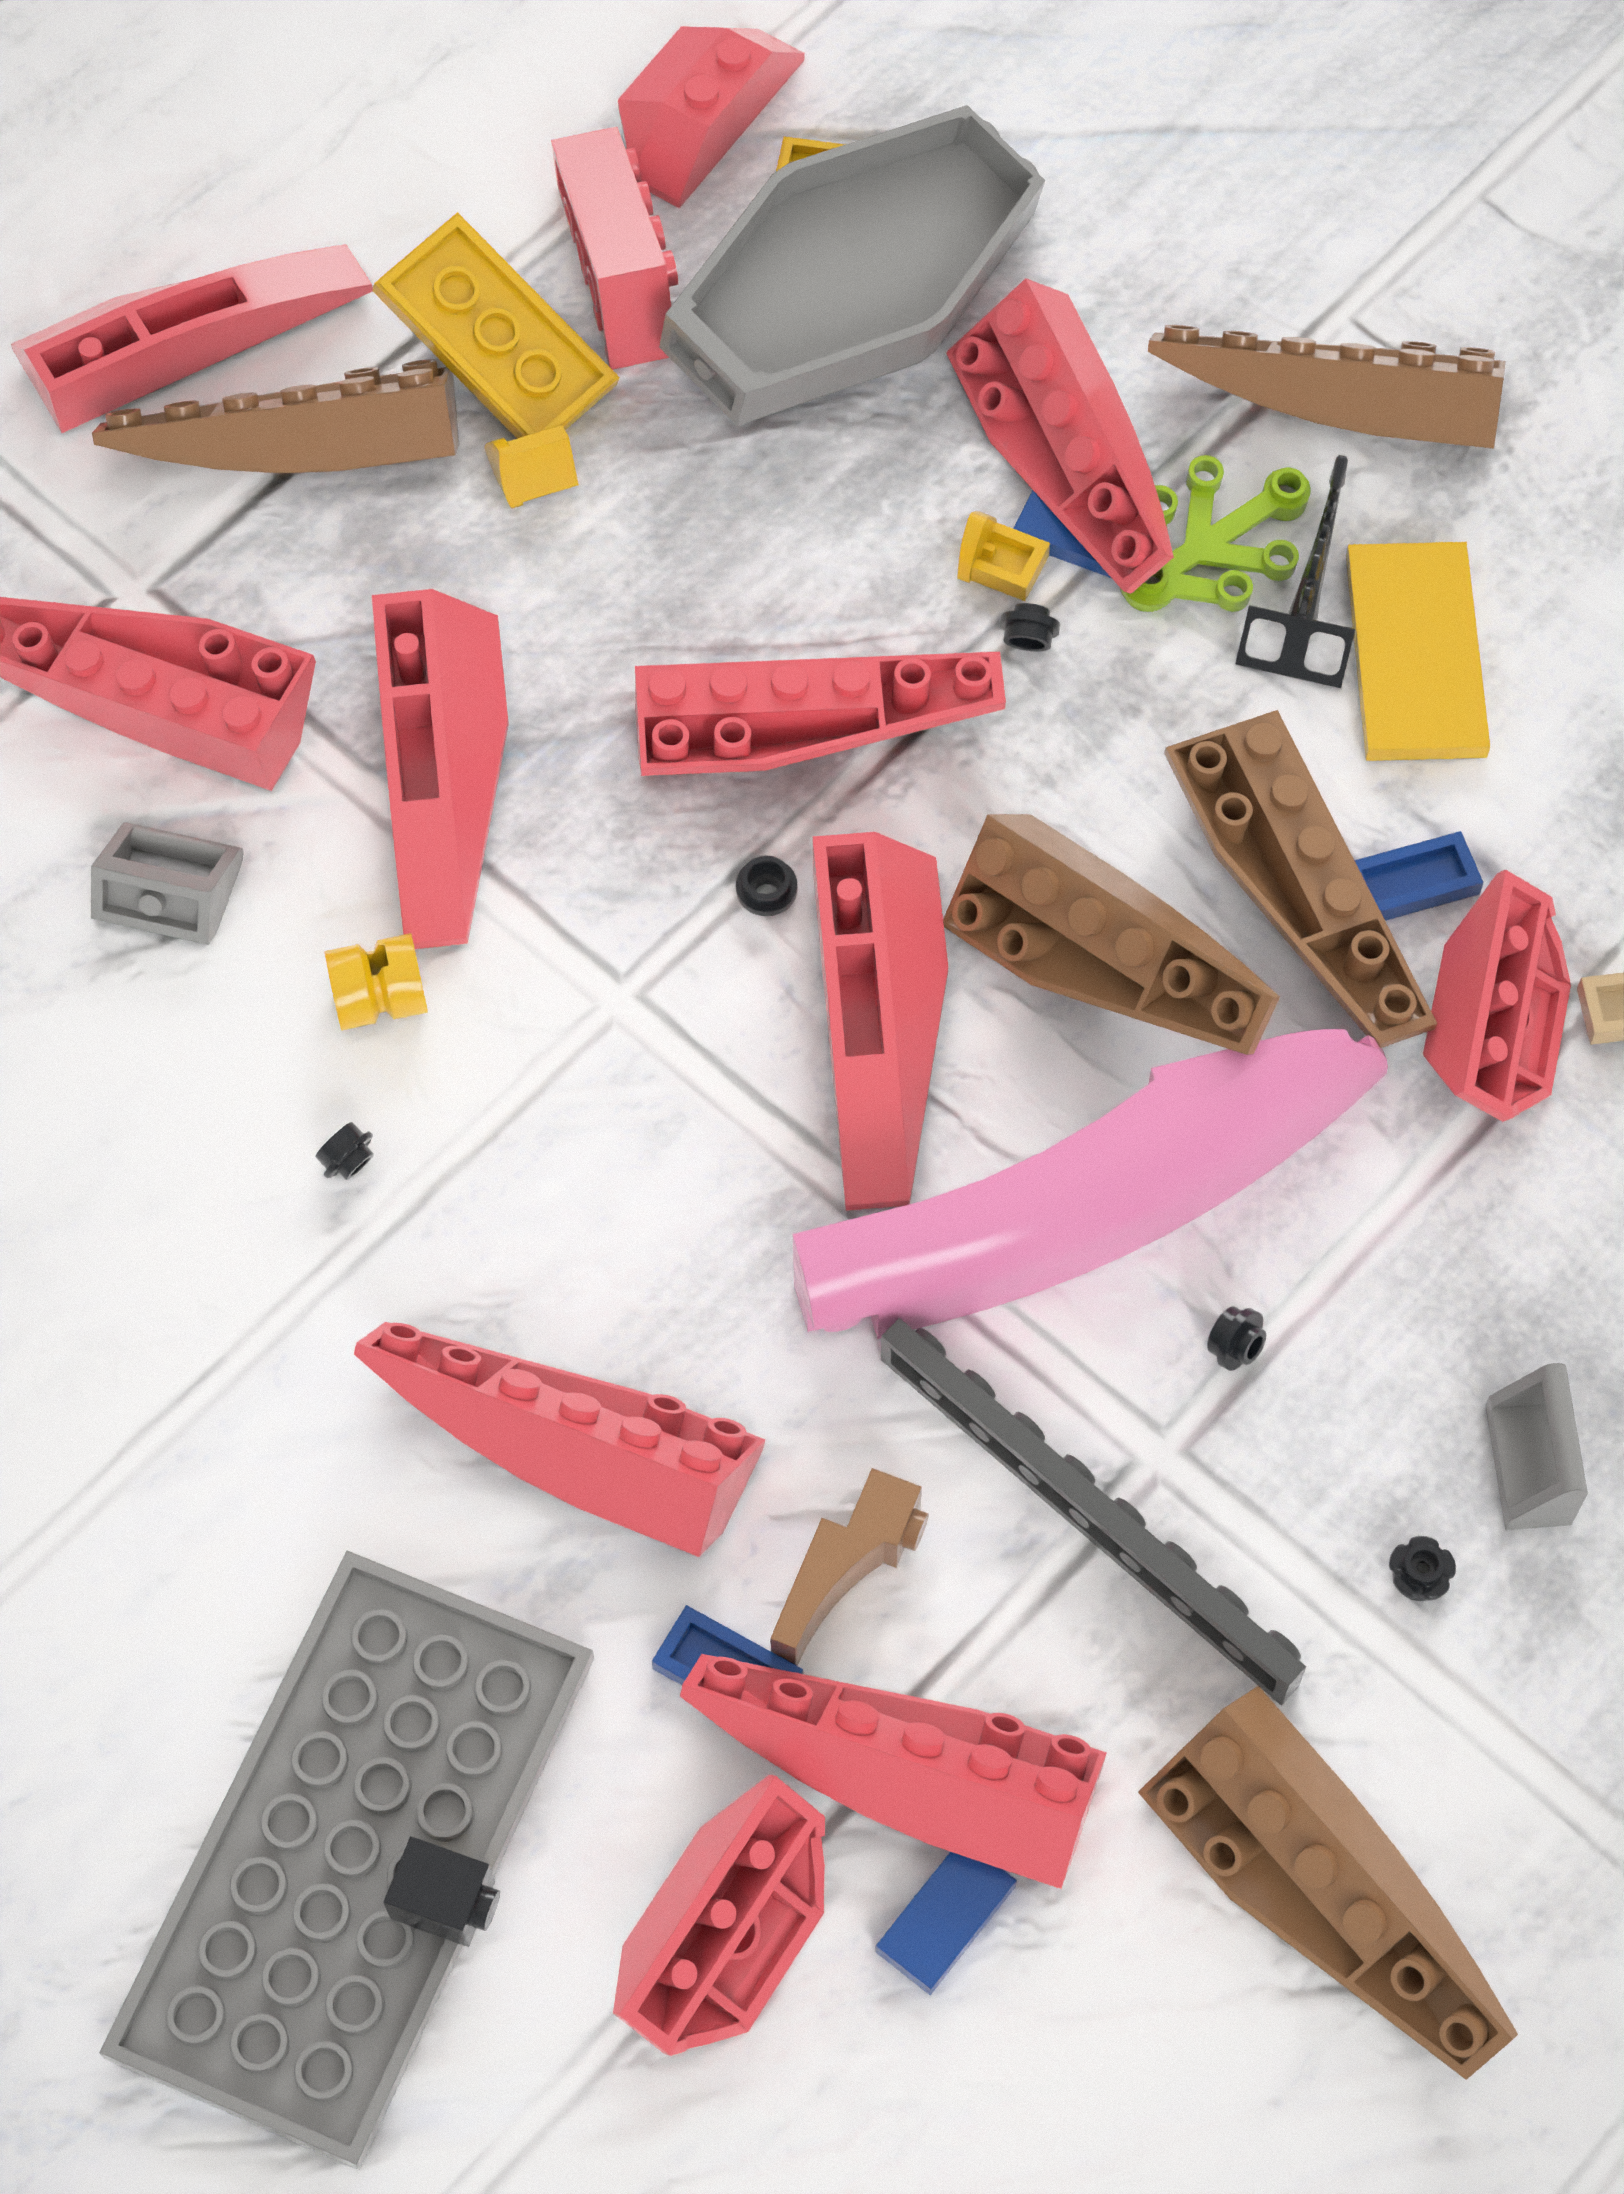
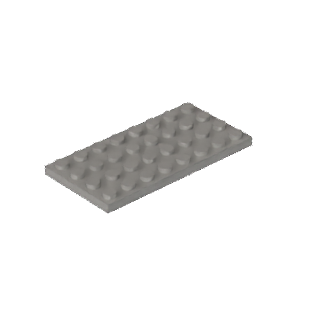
[99,1550,594,2170]

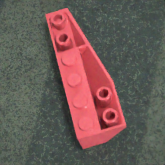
[11,244,373,433]
[946,278,1174,594]
[372,589,509,949]
[0,597,316,791]
[635,651,1006,776]
[812,832,948,1211]
[354,1322,766,1557]
[680,1654,1107,1889]

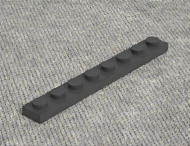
[881,1318,1307,1706]

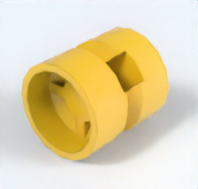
[324,933,428,1031]

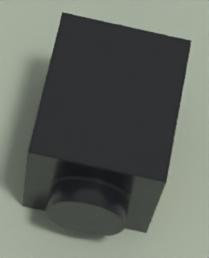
[383,1836,500,1947]

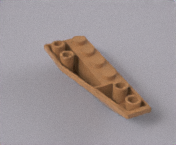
[1148,325,1506,449]
[92,359,459,473]
[1164,710,1437,1048]
[943,814,1280,1055]
[1138,1686,1518,2080]

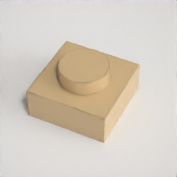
[1577,972,1624,1045]

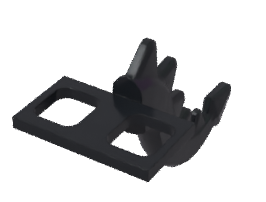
[1235,455,1355,688]

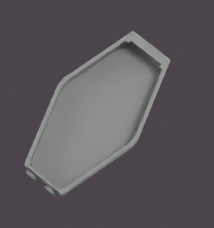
[659,105,1046,426]

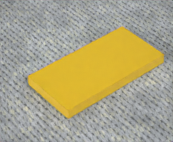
[372,212,620,438]
[1345,542,1490,761]

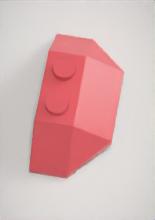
[618,26,805,208]
[1423,870,1571,1122]
[613,1775,825,2056]

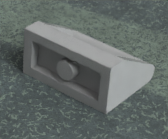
[91,822,244,945]
[1485,1363,1588,1530]

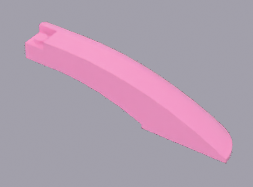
[793,1029,1388,1339]

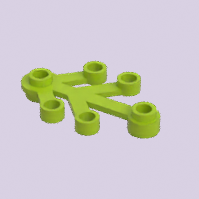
[1120,455,1311,612]

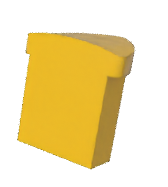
[484,425,579,509]
[957,511,1050,601]

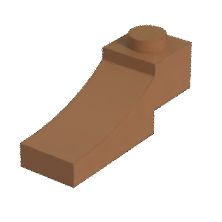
[770,1468,929,1666]

